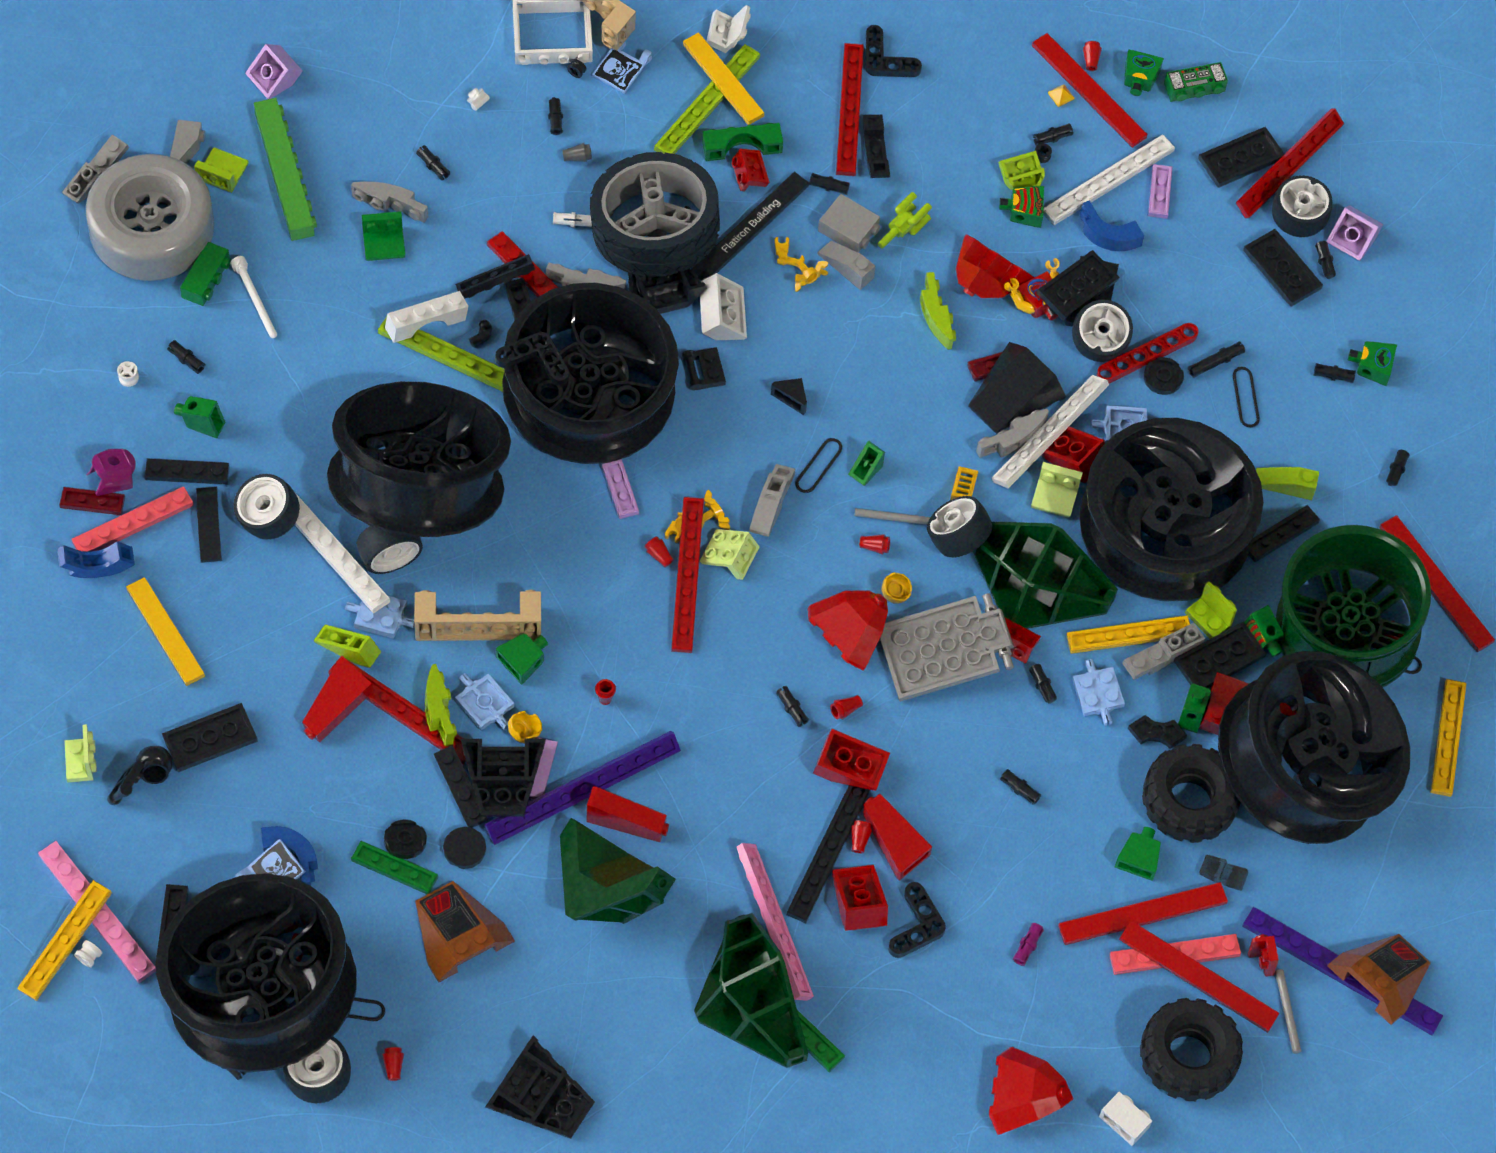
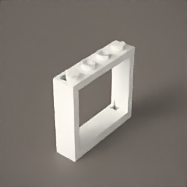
[512,0,593,65]

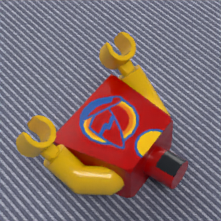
[1004,258,1060,321]

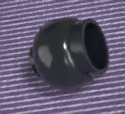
[136,746,172,784]

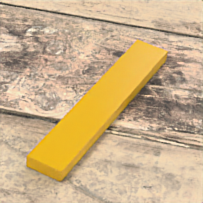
[683,32,764,125]
[126,577,205,686]
[1066,615,1190,654]
[1430,679,1467,797]
[17,880,112,1001]

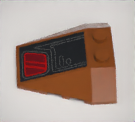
[415,881,515,983]
[1327,934,1431,1025]

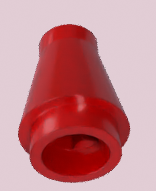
[1083,41,1102,71]
[859,534,890,554]
[645,536,674,568]
[595,679,616,705]
[830,695,863,719]
[851,820,872,854]
[382,1047,404,1081]

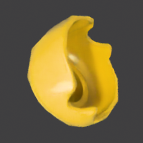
[881,572,912,604]
[508,711,542,743]

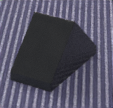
[771,378,807,415]

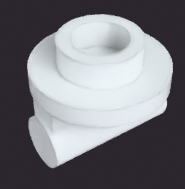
[467,88,490,111]

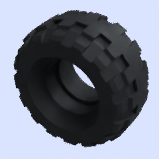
[1142,744,1241,843]
[1140,998,1243,1102]

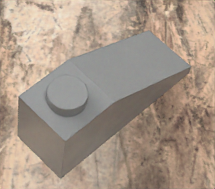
[170,120,205,164]
[818,241,876,290]

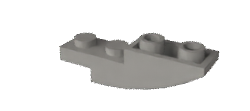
[62,135,129,204]
[351,182,428,223]
[546,263,626,290]
[976,408,1049,458]
[749,464,795,537]
[1122,623,1205,680]

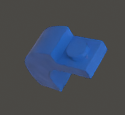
[1080,200,1144,251]
[58,542,135,578]
[261,826,318,885]

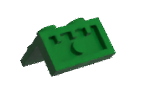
[362,211,405,261]

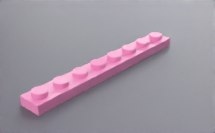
[38,841,156,983]
[736,843,814,1001]

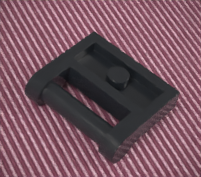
[682,347,726,390]
[107,760,145,805]

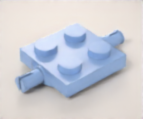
[1092,405,1148,443]
[345,596,415,639]
[1073,659,1125,726]
[455,673,514,730]

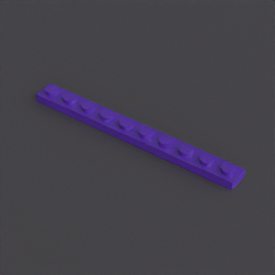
[484,731,681,845]
[1242,906,1443,1036]

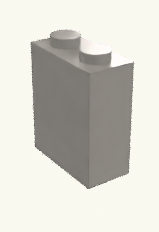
[818,194,881,253]

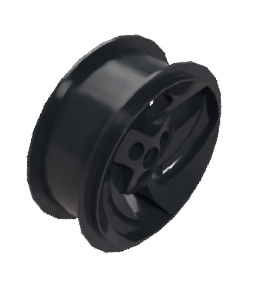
[502,283,679,464]
[327,381,511,537]
[1079,418,1264,601]
[1218,651,1410,844]
[156,873,357,1073]

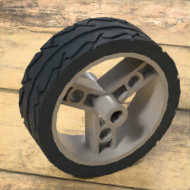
[590,152,720,277]

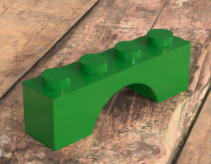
[702,123,783,161]

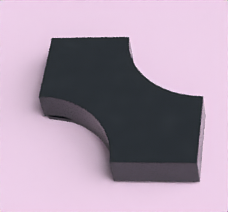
[1128,715,1187,749]

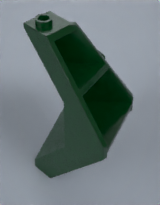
[973,521,1118,629]
[560,818,676,924]
[694,913,808,1068]

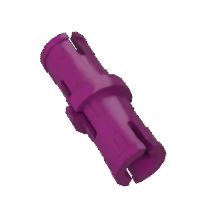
[1013,923,1044,966]

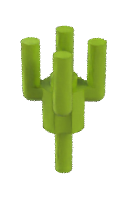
[877,192,932,249]

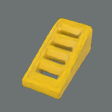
[950,466,978,500]

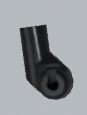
[469,320,492,347]

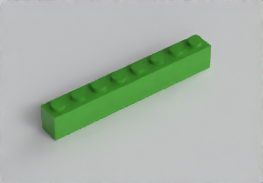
[254,98,317,241]

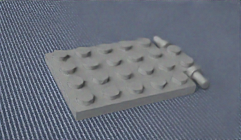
[880,593,1014,702]

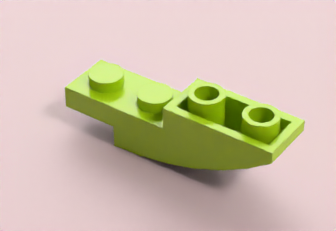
[920,272,956,350]
[425,664,457,747]

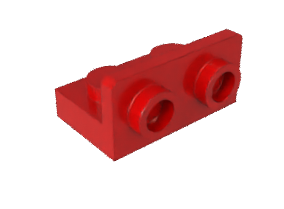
[732,149,770,191]
[1004,617,1041,663]
[1248,934,1279,977]

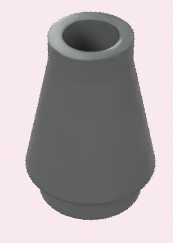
[563,143,592,162]

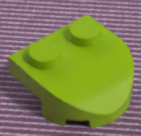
[998,151,1045,190]

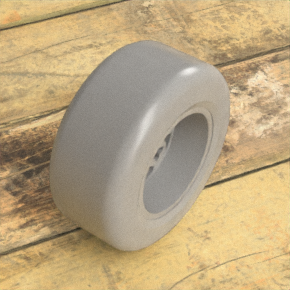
[86,154,214,281]

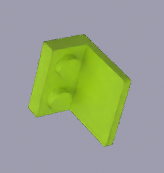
[194,147,249,193]
[1185,581,1237,639]

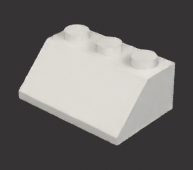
[700,273,747,340]

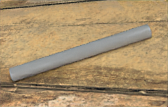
[854,508,930,525]
[1275,969,1301,1054]

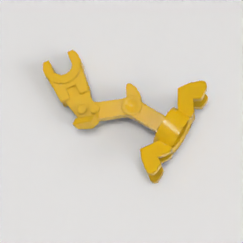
[775,237,828,292]
[665,490,730,543]

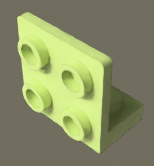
[1031,462,1083,518]
[700,529,760,580]
[65,724,97,783]

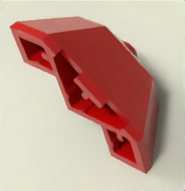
[956,234,1035,298]
[807,590,888,671]
[989,1047,1074,1135]

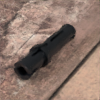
[1188,341,1245,378]

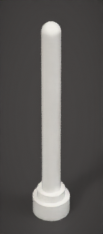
[230,256,277,339]

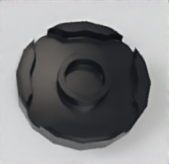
[1144,357,1184,395]
[384,819,427,859]
[443,827,486,869]

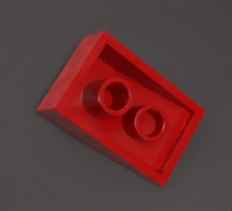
[1041,426,1105,483]
[813,729,890,791]
[832,865,888,931]

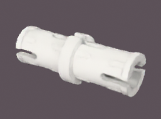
[553,212,592,228]

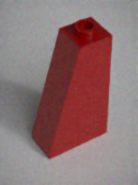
[302,656,374,742]
[587,786,669,842]
[863,794,932,881]

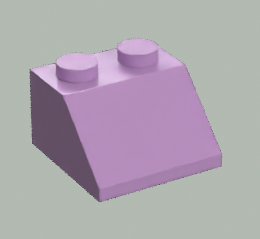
[245,44,303,99]
[1327,205,1384,261]

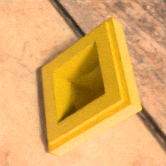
[1048,84,1075,107]

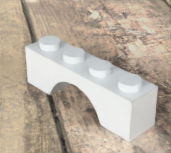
[385,291,469,343]

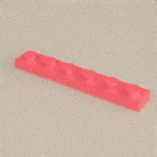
[72,486,194,552]
[1110,934,1241,975]

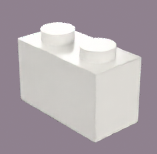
[1099,1092,1152,1146]

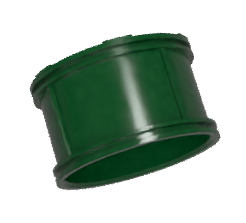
[1276,525,1431,687]

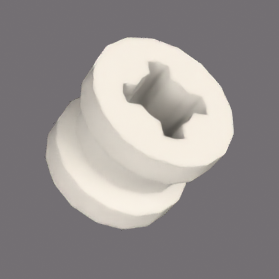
[117,361,139,387]
[74,940,102,968]

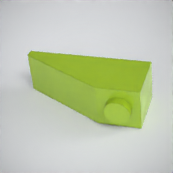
[1256,467,1319,500]
[314,624,381,668]

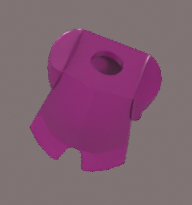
[86,449,136,496]

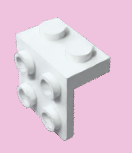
[706,5,751,53]

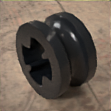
[567,59,587,78]
[1035,143,1052,163]

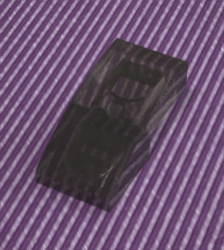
[1199,855,1248,891]

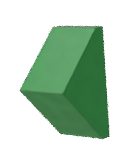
[848,441,885,486]

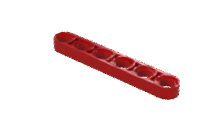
[1096,323,1198,384]

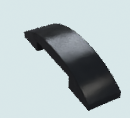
[863,114,890,178]
[196,487,222,563]

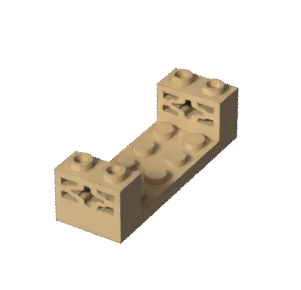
[580,0,636,51]
[414,590,541,641]

